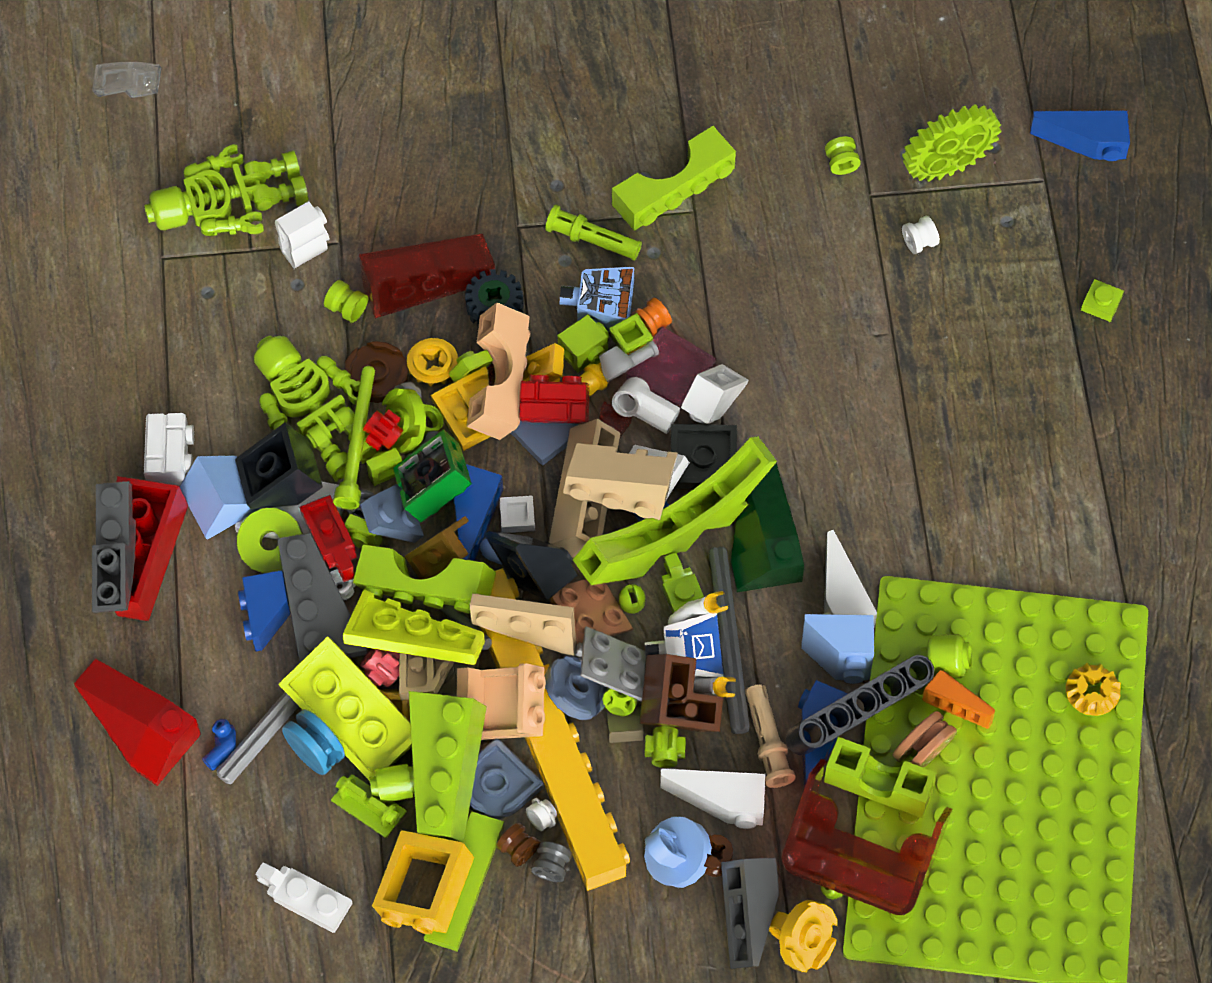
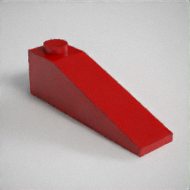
[74,659,201,786]

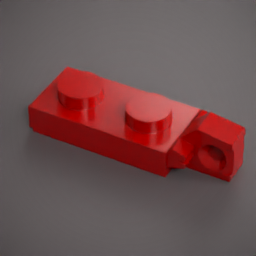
[299,495,357,582]

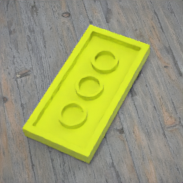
[278,636,412,781]

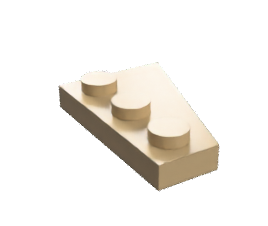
[470,594,576,656]

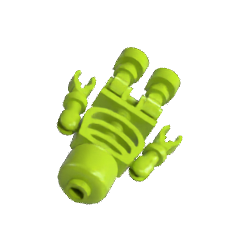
[144,144,309,236]
[254,336,382,482]

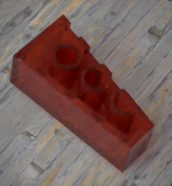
[359,233,495,319]

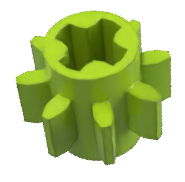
[645,726,686,768]

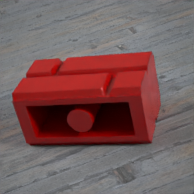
[520,375,590,424]

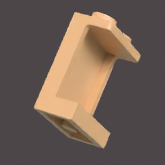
[457,663,546,740]

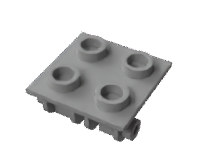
[574,626,646,701]

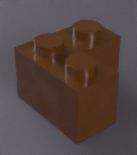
[640,654,723,732]

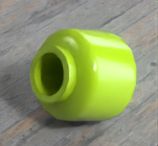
[921,634,972,679]

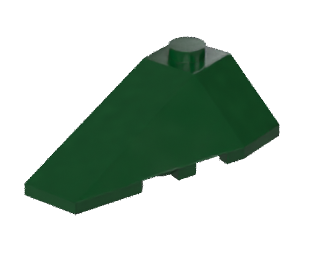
[731,463,804,592]

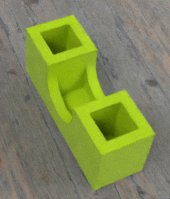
[824,737,937,818]

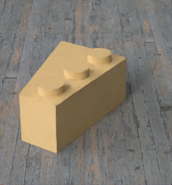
[563,443,678,520]

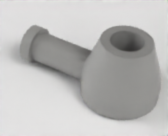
[599,341,659,382]

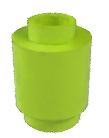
[369,764,415,803]

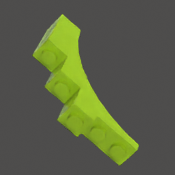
[573,436,777,585]

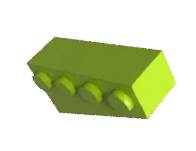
[409,691,487,843]

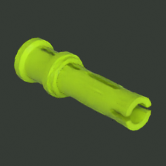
[545,204,642,261]

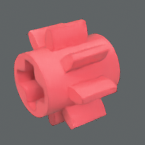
[360,648,400,687]

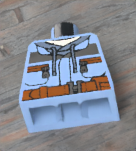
[560,267,634,332]

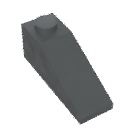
[721,858,779,969]

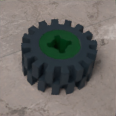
[465,269,524,327]

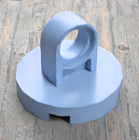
[644,817,712,888]

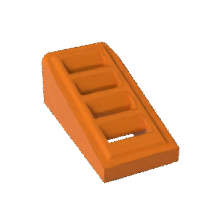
[922,670,995,729]

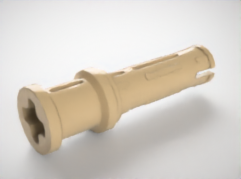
[745,684,796,788]

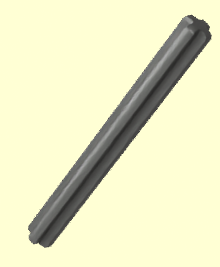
[709,547,750,735]

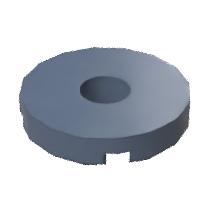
[544,656,607,720]

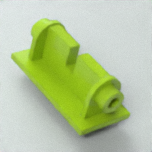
[331,774,407,838]

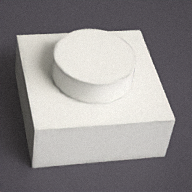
[500,496,535,533]

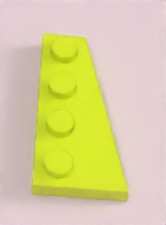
[343,590,485,665]

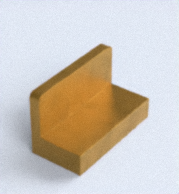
[405,516,469,579]

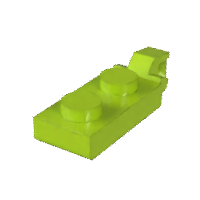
[662,552,704,613]

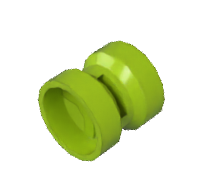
[324,280,368,323]

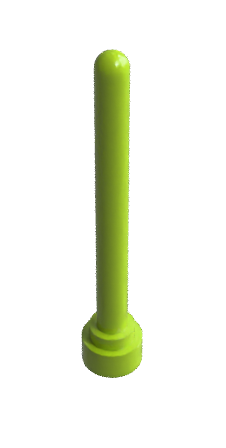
[333,366,375,510]

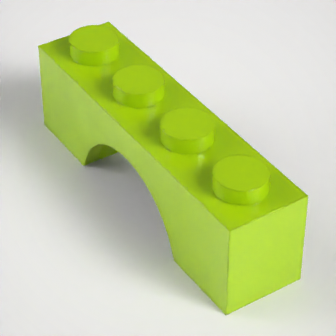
[612,126,736,231]
[353,545,496,613]

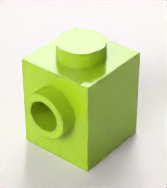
[557,315,609,373]

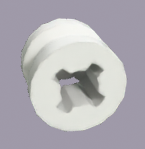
[902,216,939,254]

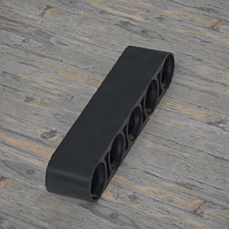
[786,655,934,755]

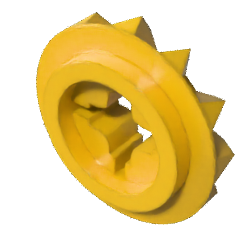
[407,338,458,386]
[1066,663,1121,716]

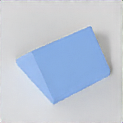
[180,456,262,540]

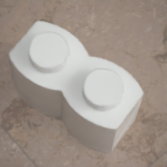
[275,201,330,269]

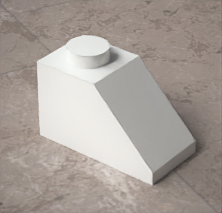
[681,364,749,424]

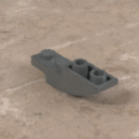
[92,481,136,613]

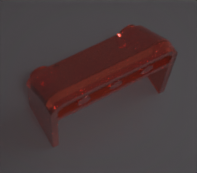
[782,759,953,915]

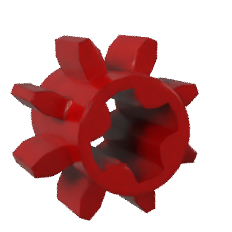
[363,409,404,451]

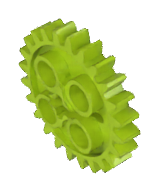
[902,104,1002,182]

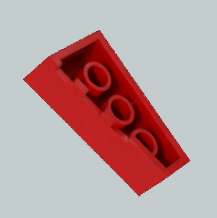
[115,476,188,621]

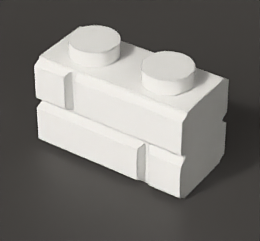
[144,413,194,486]

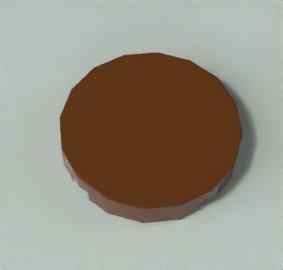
[344,341,409,403]

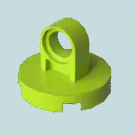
[382,388,444,454]

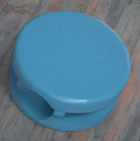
[282,709,345,775]

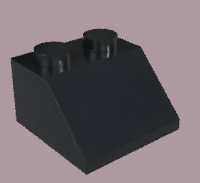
[235,423,323,509]
[484,531,578,600]

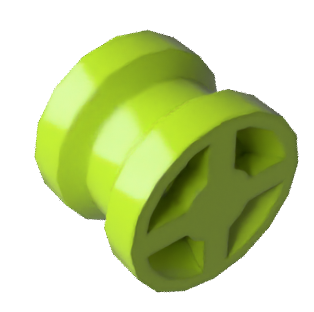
[825,136,861,175]
[603,688,638,716]

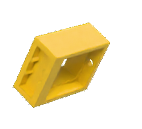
[372,830,474,934]

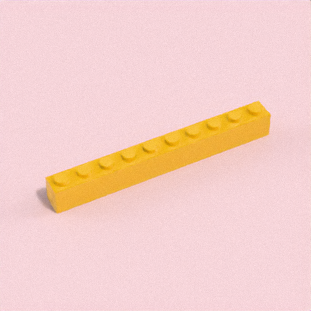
[480,568,630,891]

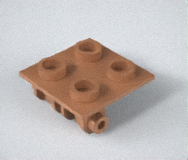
[549,579,633,646]

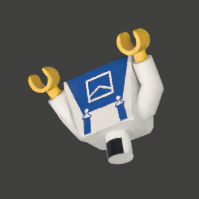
[645,591,736,698]

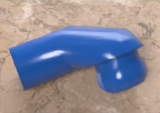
[202,719,236,771]

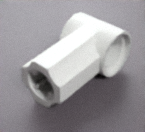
[612,377,680,434]

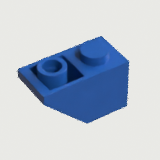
[238,570,290,652]

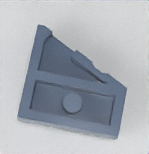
[360,484,424,543]

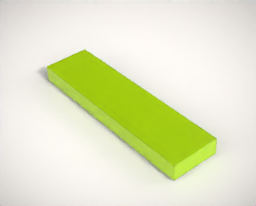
[424,811,504,952]

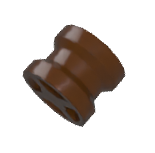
[496,822,541,867]
[704,834,733,877]

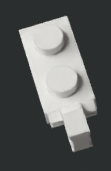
[255,863,352,933]

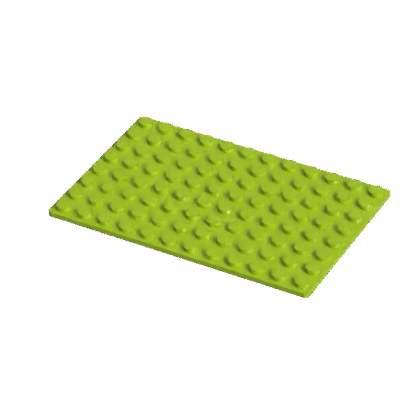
[843,576,1148,983]

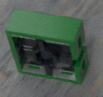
[393,429,472,522]

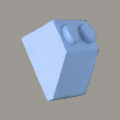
[801,614,874,684]

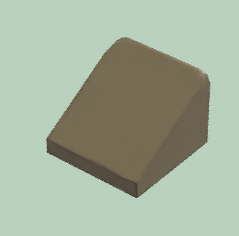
[607,707,643,743]

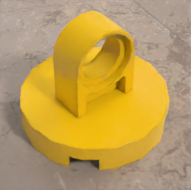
[769,900,837,972]

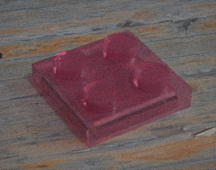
[626,327,717,411]

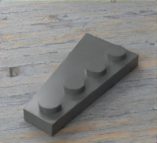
[277,533,367,663]

